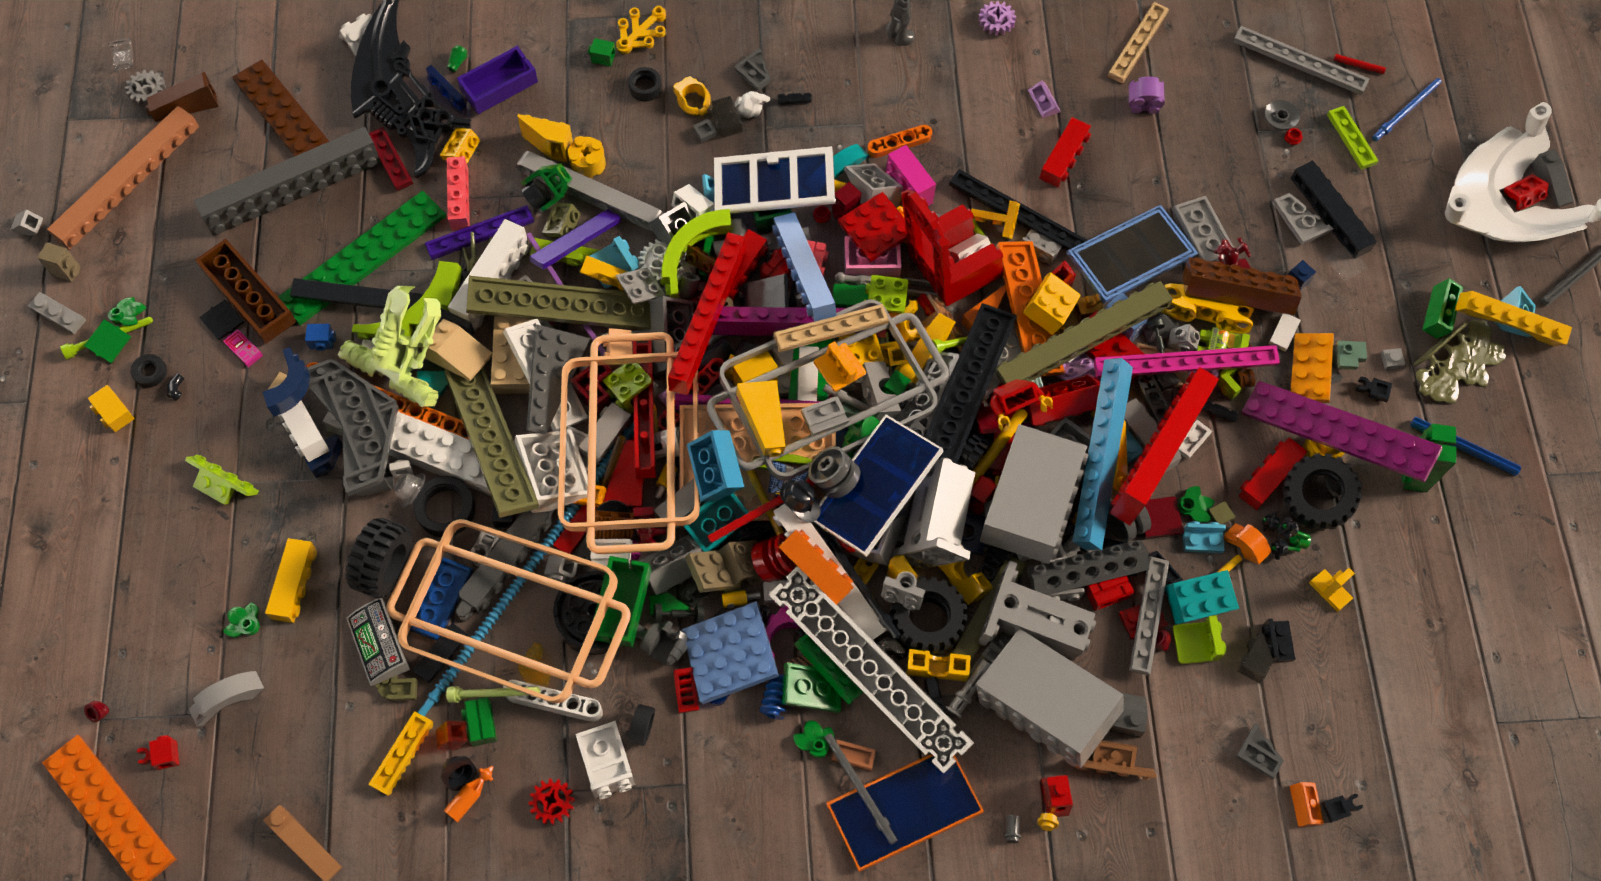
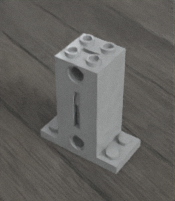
[891,458,975,569]
[978,561,1096,660]

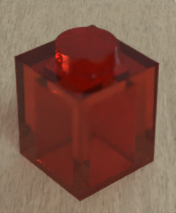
[436,721,468,750]

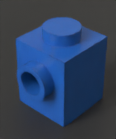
[305,324,336,351]

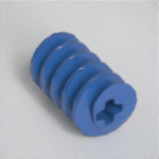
[759,674,786,720]

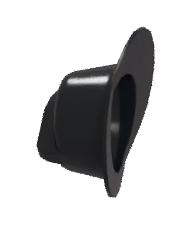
[780,481,821,523]
[441,756,477,791]

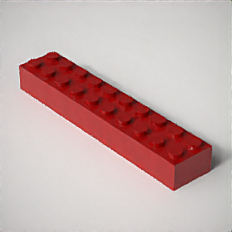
[1110,367,1219,526]

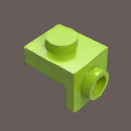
[1217,368,1242,400]

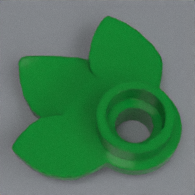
[107,297,146,326]
[1177,486,1215,523]
[223,602,260,638]
[793,720,834,758]

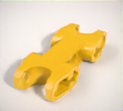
[1161,283,1254,334]

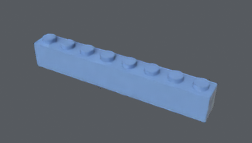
[772,212,836,322]

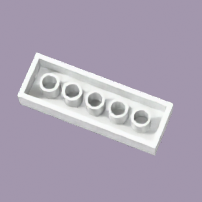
[448,219,529,331]

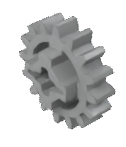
[125,70,166,106]

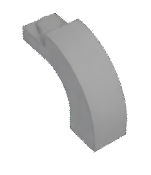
[189,671,264,726]

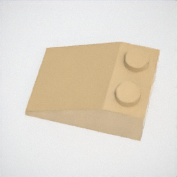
[421,319,492,381]

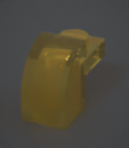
[518,642,552,688]

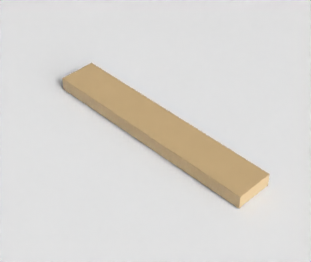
[1107,2,1169,84]
[773,304,889,352]

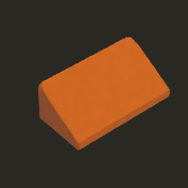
[1290,782,1324,827]

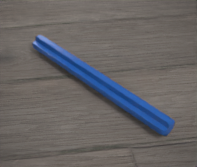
[1410,417,1521,476]

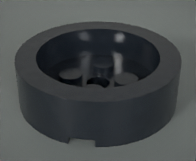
[553,571,621,655]

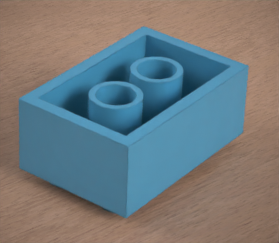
[686,430,744,501]

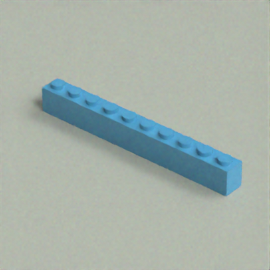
[1072,358,1133,550]

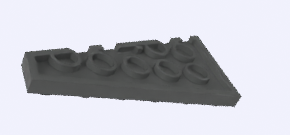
[526,324,590,434]

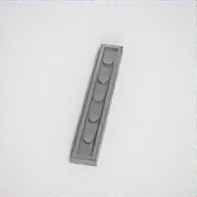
[1129,556,1169,676]

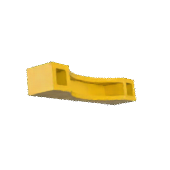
[1455,291,1572,346]

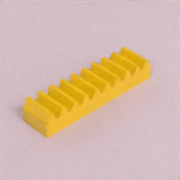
[368,711,433,796]

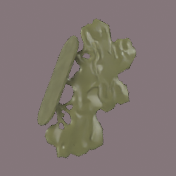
[1413,320,1506,404]

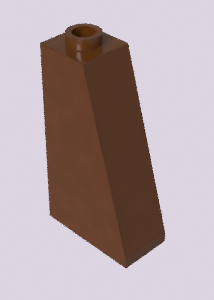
[145,72,219,122]

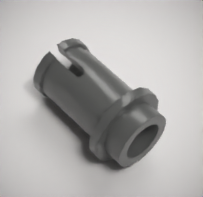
[1004,815,1021,843]

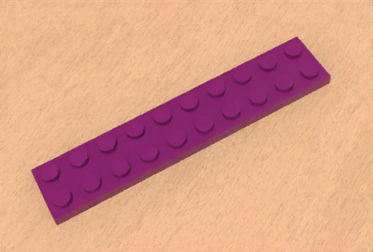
[1242,381,1443,483]

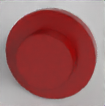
[1284,128,1303,145]
[813,206,831,223]

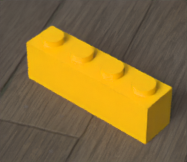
[265,538,317,623]

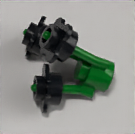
[1262,512,1311,560]

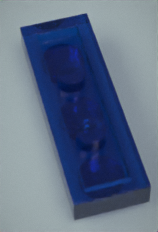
[426,65,467,111]

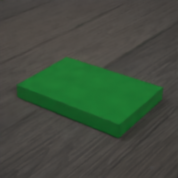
[782,662,841,713]

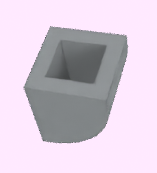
[10,210,43,236]

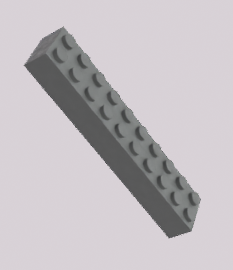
[194,126,381,236]

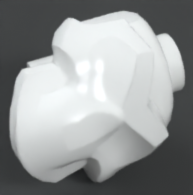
[735,91,770,118]

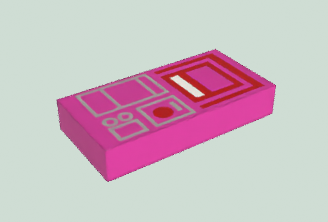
[223,329,263,368]

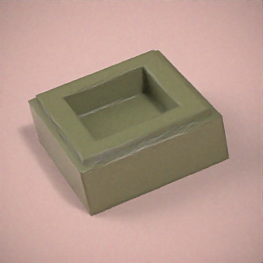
[1207,501,1235,525]

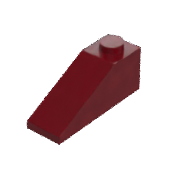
[971,403,1001,434]

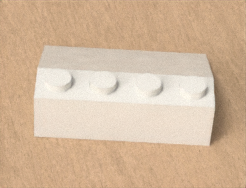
[514,430,588,513]

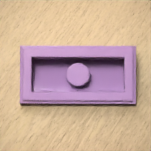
[1028,80,1061,118]

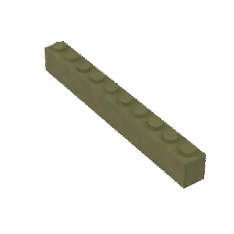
[996,281,1173,385]

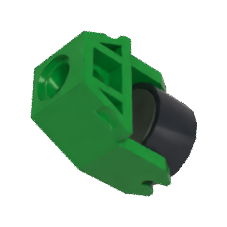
[521,164,572,212]

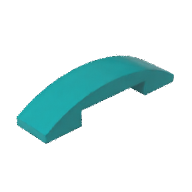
[805,144,869,196]

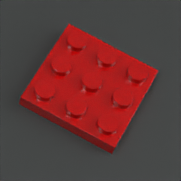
[838,192,907,262]

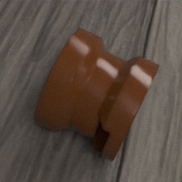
[1234,369,1255,389]

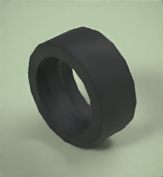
[628,67,662,102]
[628,704,655,746]

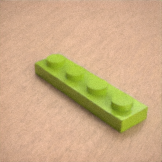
[1327,106,1378,170]

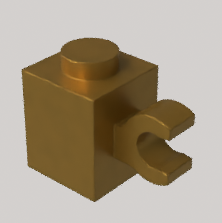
[1073,294,1104,323]

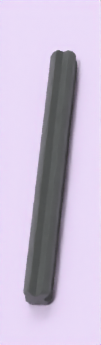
[1541,248,1601,306]

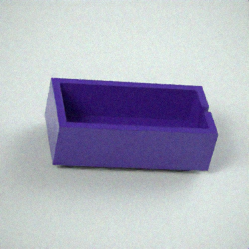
[457,46,538,114]

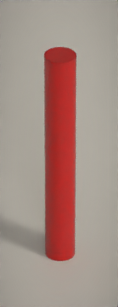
[1333,54,1386,74]

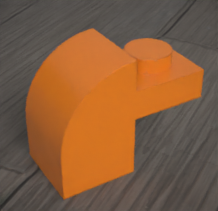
[1223,523,1272,565]

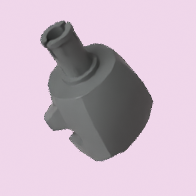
[636,621,688,666]

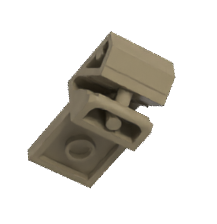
[685,540,764,593]

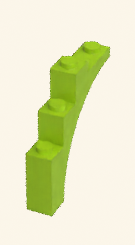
[352,261,462,340]

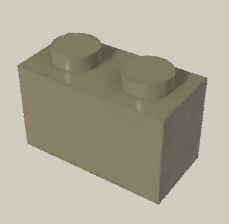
[37,242,81,282]

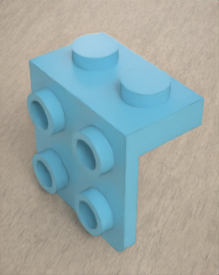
[590,236,639,289]

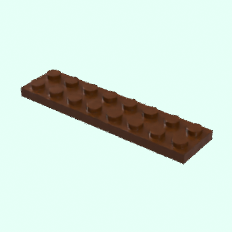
[232,59,330,156]

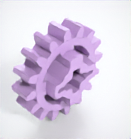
[978,1,1016,36]

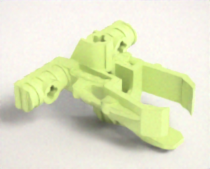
[338,285,441,407]

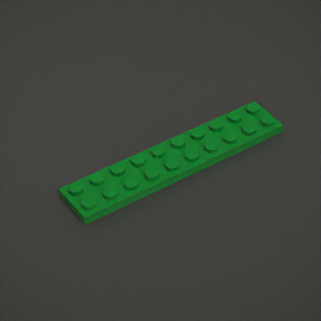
[278,190,447,326]

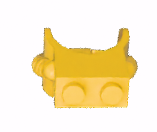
[673,76,711,116]

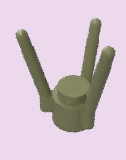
[462,232,492,272]

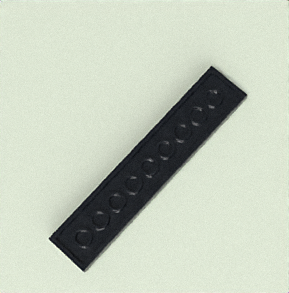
[918,303,1017,464]

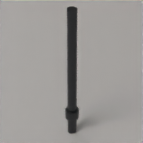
[826,539,901,639]

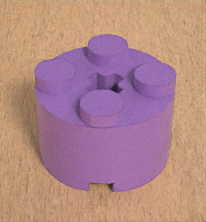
[1129,76,1165,114]

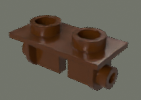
[685,245,717,275]

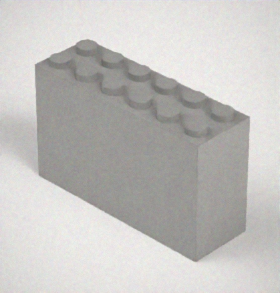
[980,424,1089,564]
[976,628,1124,768]

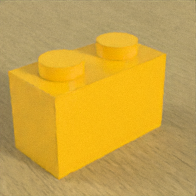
[88,385,135,432]

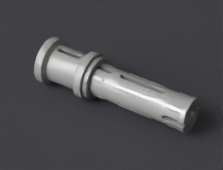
[945,659,991,719]

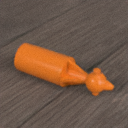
[443,765,494,823]

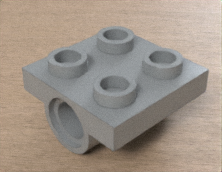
[881,572,925,610]

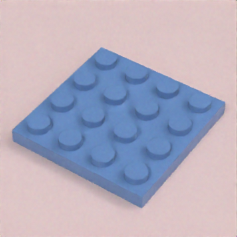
[682,602,779,704]

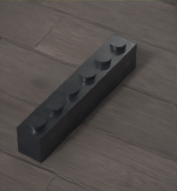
[1290,160,1377,259]

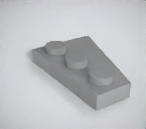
[1273,193,1334,245]

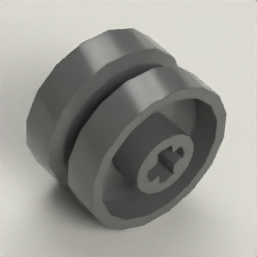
[808,446,860,499]
[1107,501,1151,543]

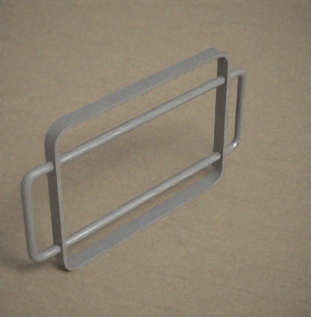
[707,299,949,481]

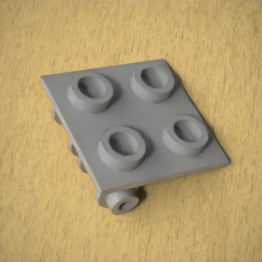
[616,267,665,304]

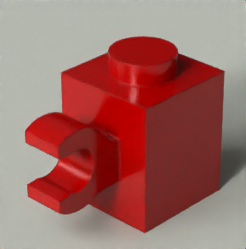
[137,735,180,770]

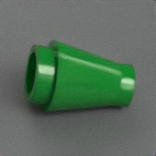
[446,45,468,73]

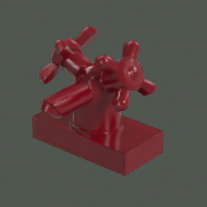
[1214,237,1251,269]
[633,506,667,544]

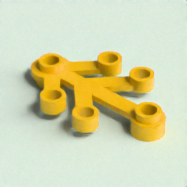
[616,6,666,54]

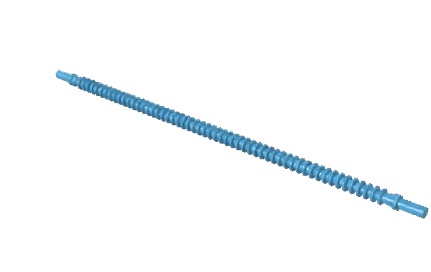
[417,421,634,716]

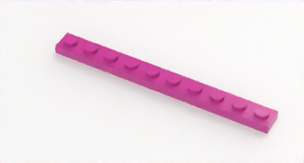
[1093,345,1280,378]

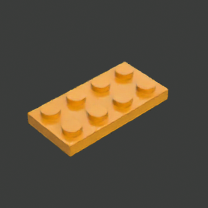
[1291,333,1334,403]

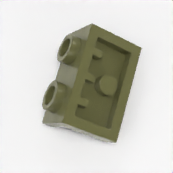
[542,203,581,238]

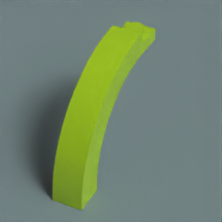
[661,209,731,298]

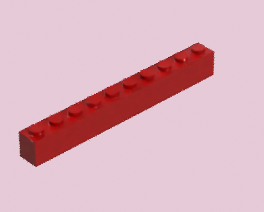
[668,232,746,395]

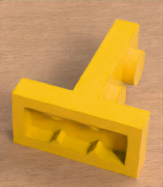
[971,201,1020,239]
[1309,568,1355,612]

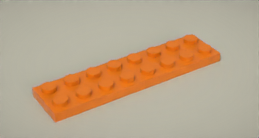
[996,241,1065,376]
[42,734,177,881]

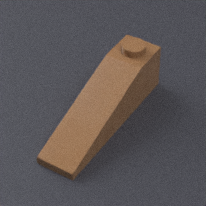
[263,805,343,881]

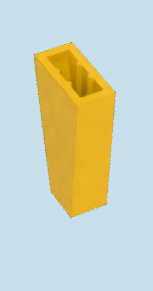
[736,381,785,457]

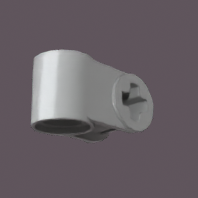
[471,532,501,567]

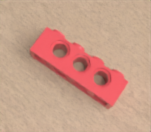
[447,156,470,231]

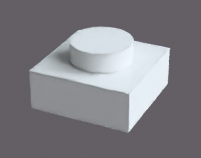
[389,459,413,478]

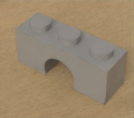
[858,361,901,421]

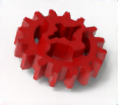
[528,778,575,826]

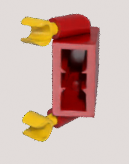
[990,379,1053,431]

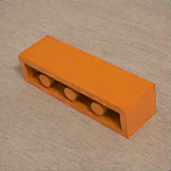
[779,529,854,605]

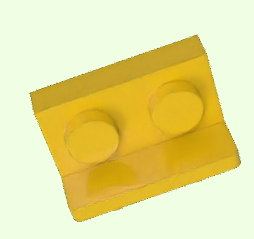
[439,128,480,163]

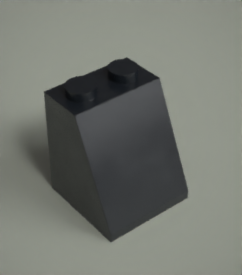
[739,274,789,307]

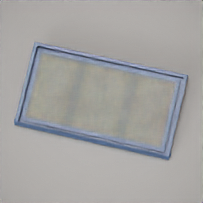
[1066,205,1198,304]

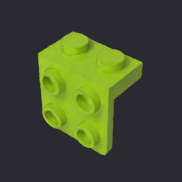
[864,275,908,314]
[602,363,652,414]
[1172,615,1226,664]

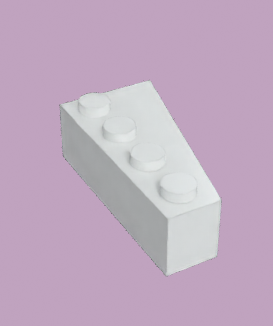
[278,400,330,462]

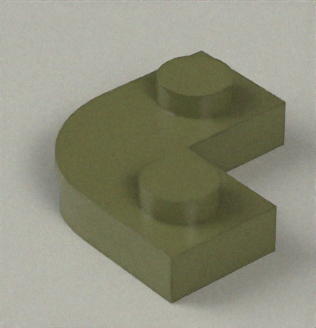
[375,675,417,701]

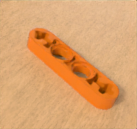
[867,125,932,158]

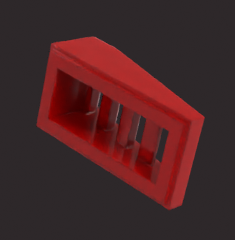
[673,667,699,714]

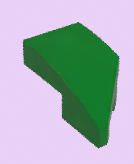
[649,593,691,616]

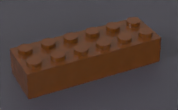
[195,239,296,344]
[1182,257,1302,316]

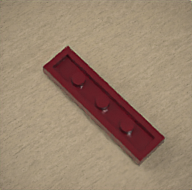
[369,127,413,191]

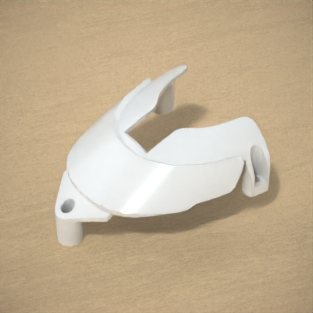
[1445,102,1601,242]

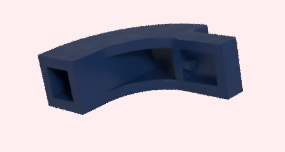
[263,347,310,417]

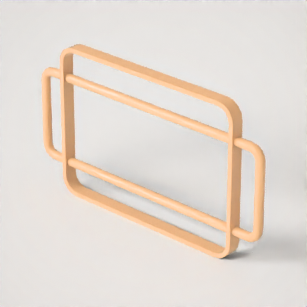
[558,332,700,554]
[386,519,631,704]

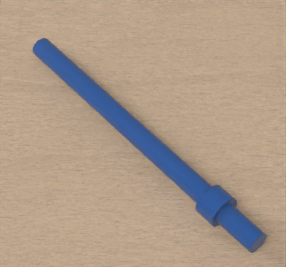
[1372,78,1442,142]

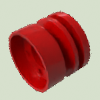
[751,532,797,583]

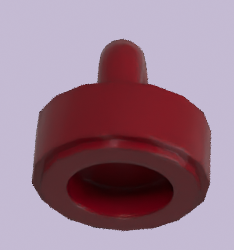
[1155,629,1171,651]
[84,701,109,722]

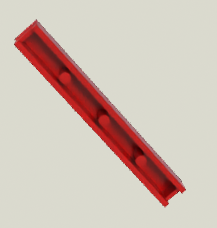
[633,340,656,479]

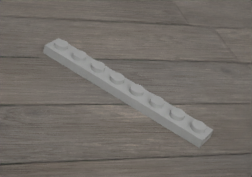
[1233,26,1369,95]

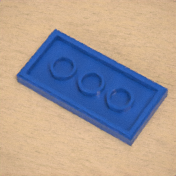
[409,557,474,641]

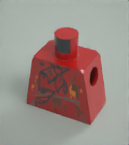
[1041,775,1073,817]

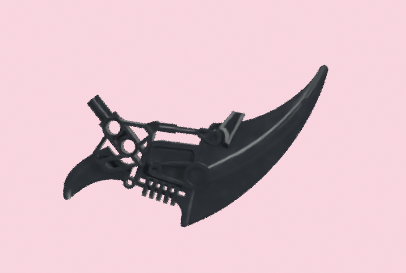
[351,0,471,178]

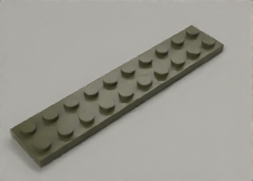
[466,275,651,330]
[444,367,539,518]

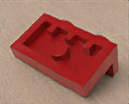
[1504,174,1549,211]

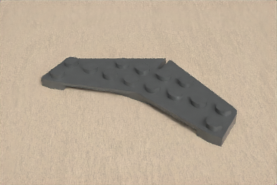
[307,359,399,497]

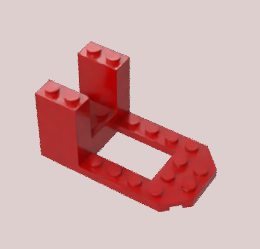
[901,189,1004,307]

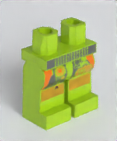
[1195,327,1250,371]

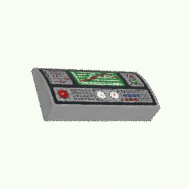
[346,598,410,686]

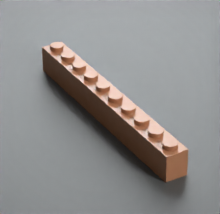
[47,106,199,250]

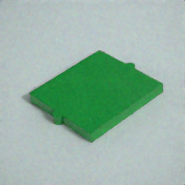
[84,319,131,364]

